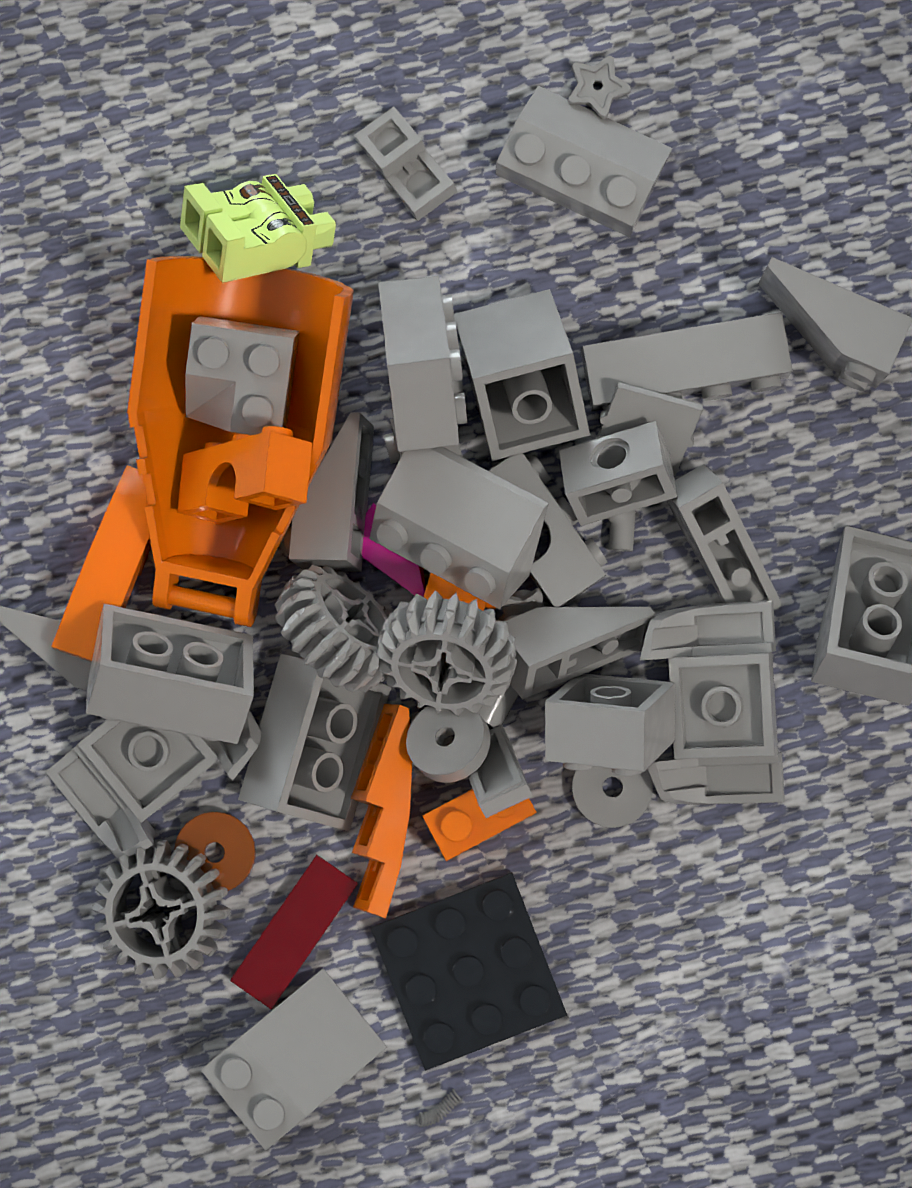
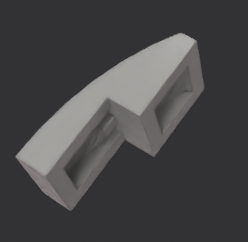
[354,106,457,221]

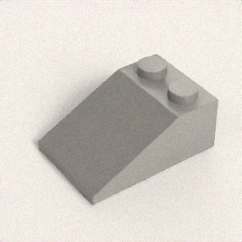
[758,257,912,391]
[811,525,912,706]
[201,968,387,1151]

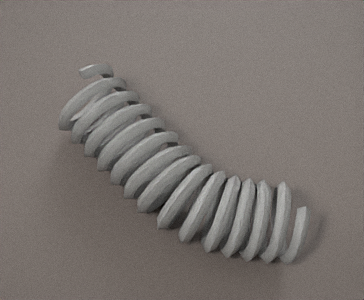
[415,1089,462,1127]

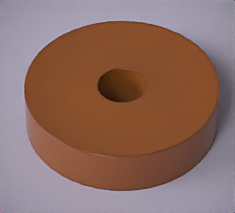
[174,812,256,891]

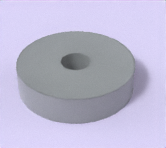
[406,705,491,783]
[572,766,653,828]

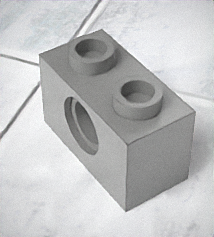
[559,421,678,526]

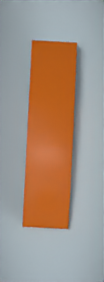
[51,465,151,662]
[350,704,412,918]

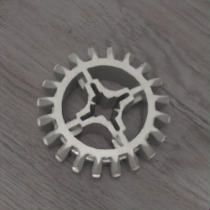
[274,565,388,693]
[377,591,517,717]
[91,840,231,979]

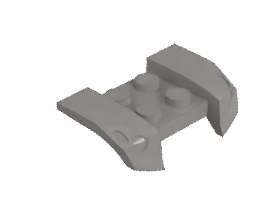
[640,600,785,805]
[45,710,261,860]

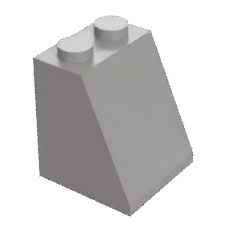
[454,289,590,461]

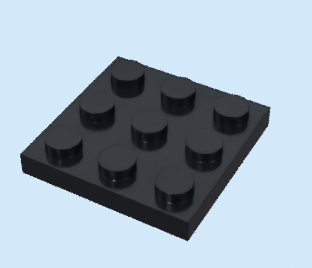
[370,872,567,1071]

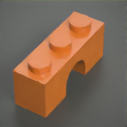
[177,426,313,523]

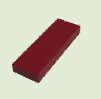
[230,855,358,1010]

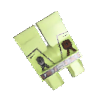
[180,174,336,283]

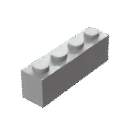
[581,312,793,412]

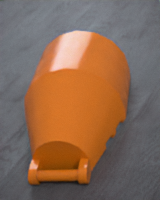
[127,256,354,627]

